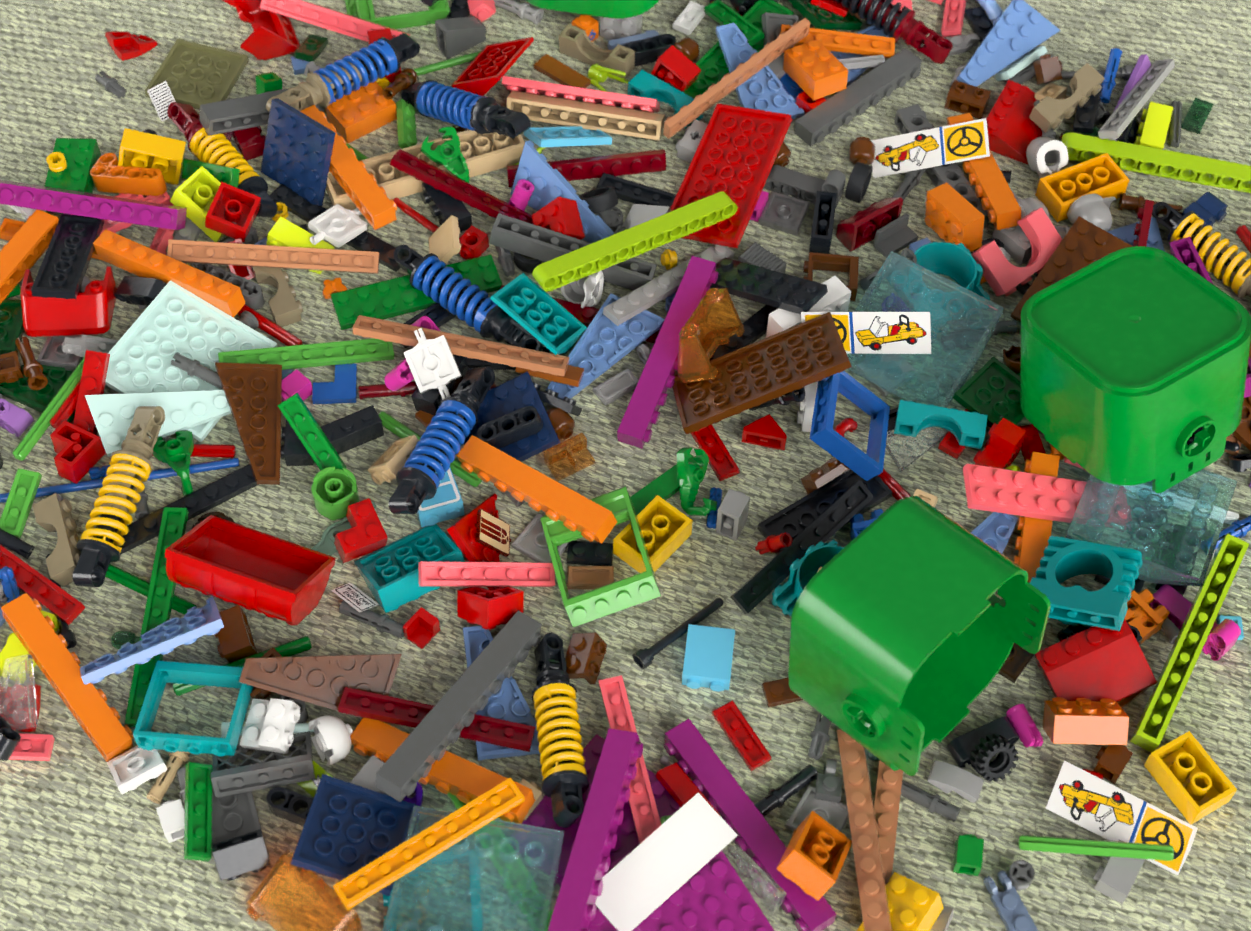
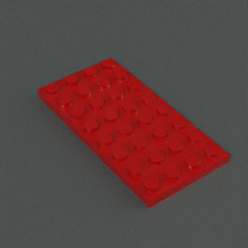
[670,103,792,248]

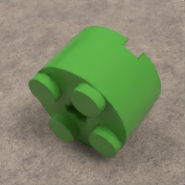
[311,467,359,520]

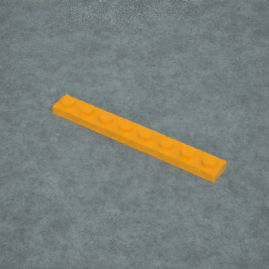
[333,777,525,910]

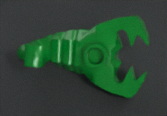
[421,127,470,183]
[153,431,194,496]
[677,447,717,516]

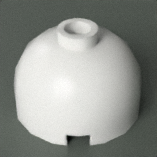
[309,715,353,766]

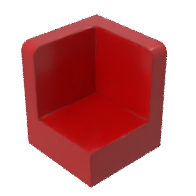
[403,607,441,649]

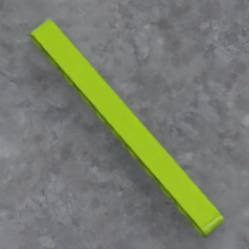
[1061,133,1251,193]
[532,191,737,292]

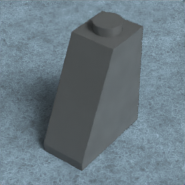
[435,17,487,59]

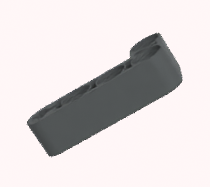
[764,165,846,209]
[191,263,265,310]

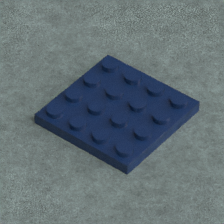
[261,98,335,206]
[464,372,560,462]
[291,774,418,896]

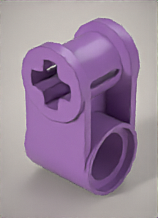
[0,399,34,437]

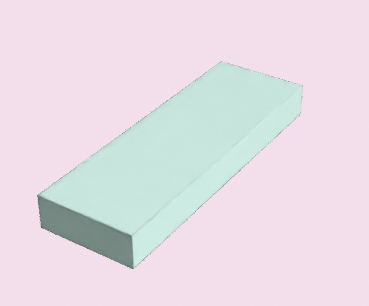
[994,46,1048,81]

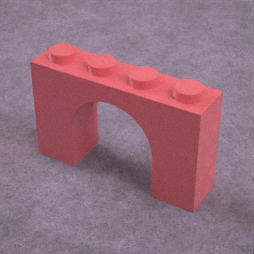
[972,207,1063,297]

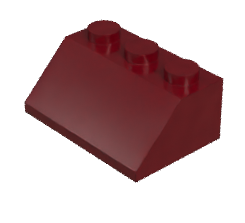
[836,197,903,252]

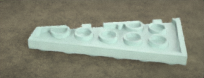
[85,390,232,457]

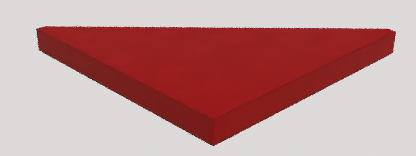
[447,493,502,591]

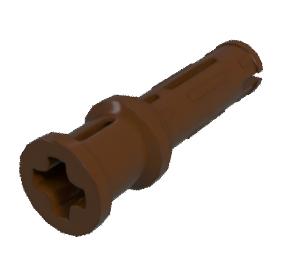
[383,68,417,99]
[1118,192,1183,215]
[15,336,48,390]

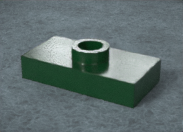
[295,34,328,62]

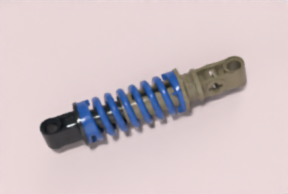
[266,33,420,112]

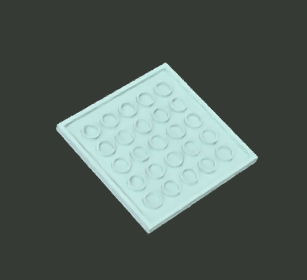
[105,280,277,442]

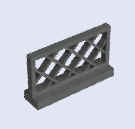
[211,731,315,798]

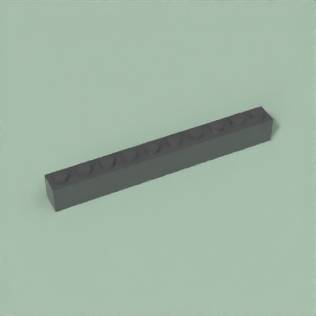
[376,611,542,802]

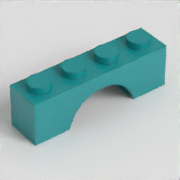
[628,70,703,129]
[894,400,988,449]

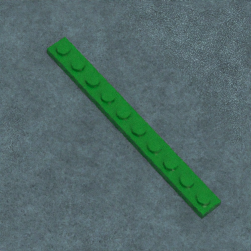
[124,507,189,727]

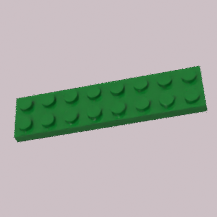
[673,0,794,99]
[331,254,503,330]

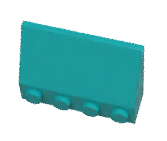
[490,273,587,355]
[354,524,465,613]

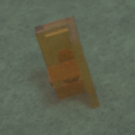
[544,433,595,481]

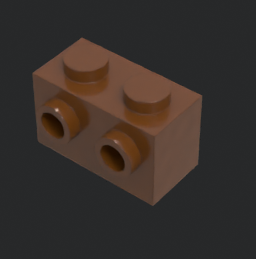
[944,80,991,119]
[214,605,257,663]

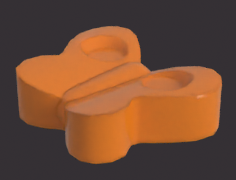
[323,277,347,299]

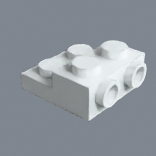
[239,698,300,754]

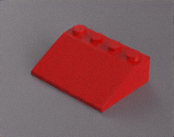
[451,37,534,96]
[986,80,1042,165]
[1035,618,1157,702]

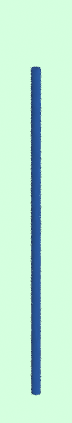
[0,458,240,503]

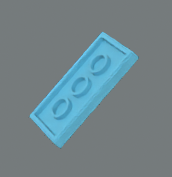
[523,126,612,147]

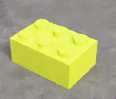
[170,166,224,242]

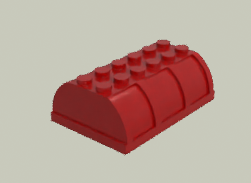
[165,515,336,626]

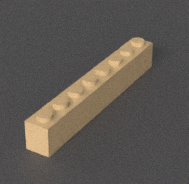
[506,91,665,140]

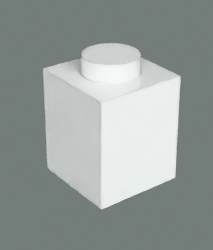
[156,799,185,843]

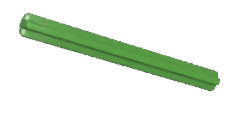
[12,357,85,461]
[379,411,482,487]
[1019,835,1174,861]

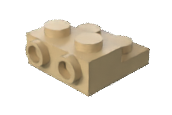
[368,435,420,485]

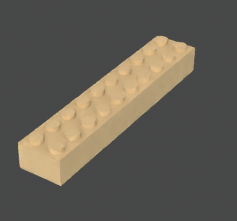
[326,130,525,210]

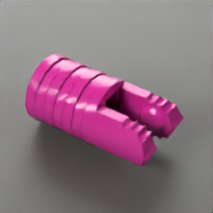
[508,179,534,211]
[1005,704,1044,747]

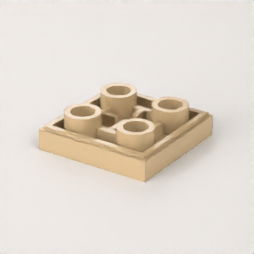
[429,215,461,265]

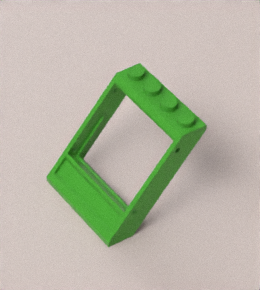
[345,0,450,29]
[540,486,661,627]

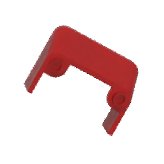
[222,0,300,61]
[20,266,117,337]

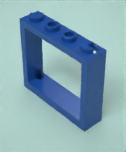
[810,371,890,481]

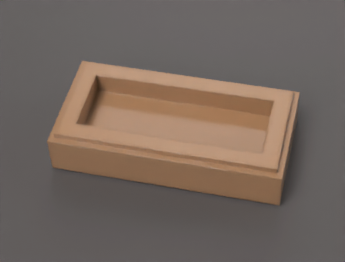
[568,566,614,589]

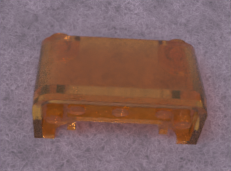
[677,288,745,383]
[245,850,363,931]

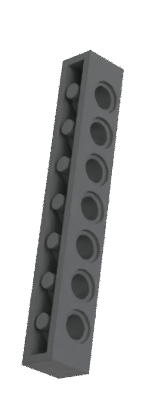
[894,104,989,229]

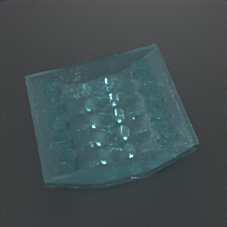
[847,251,1004,408]
[1066,466,1237,587]
[383,806,564,931]

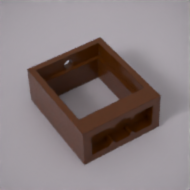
[803,252,859,301]

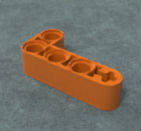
[90,153,168,196]

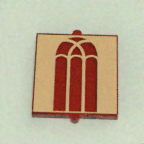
[475,509,511,557]

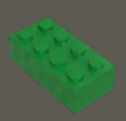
[45,138,101,214]

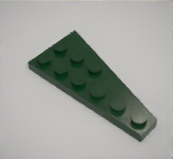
[0,363,76,423]

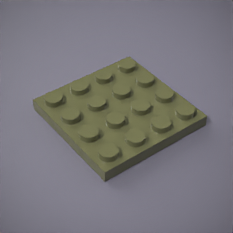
[145,39,249,110]

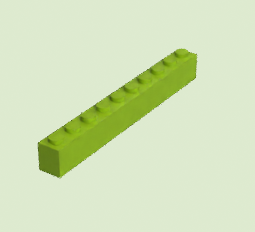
[1130,533,1249,753]

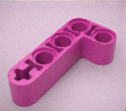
[384,316,440,391]
[1149,584,1241,661]

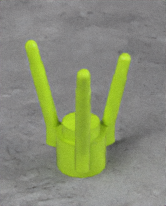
[588,64,629,92]

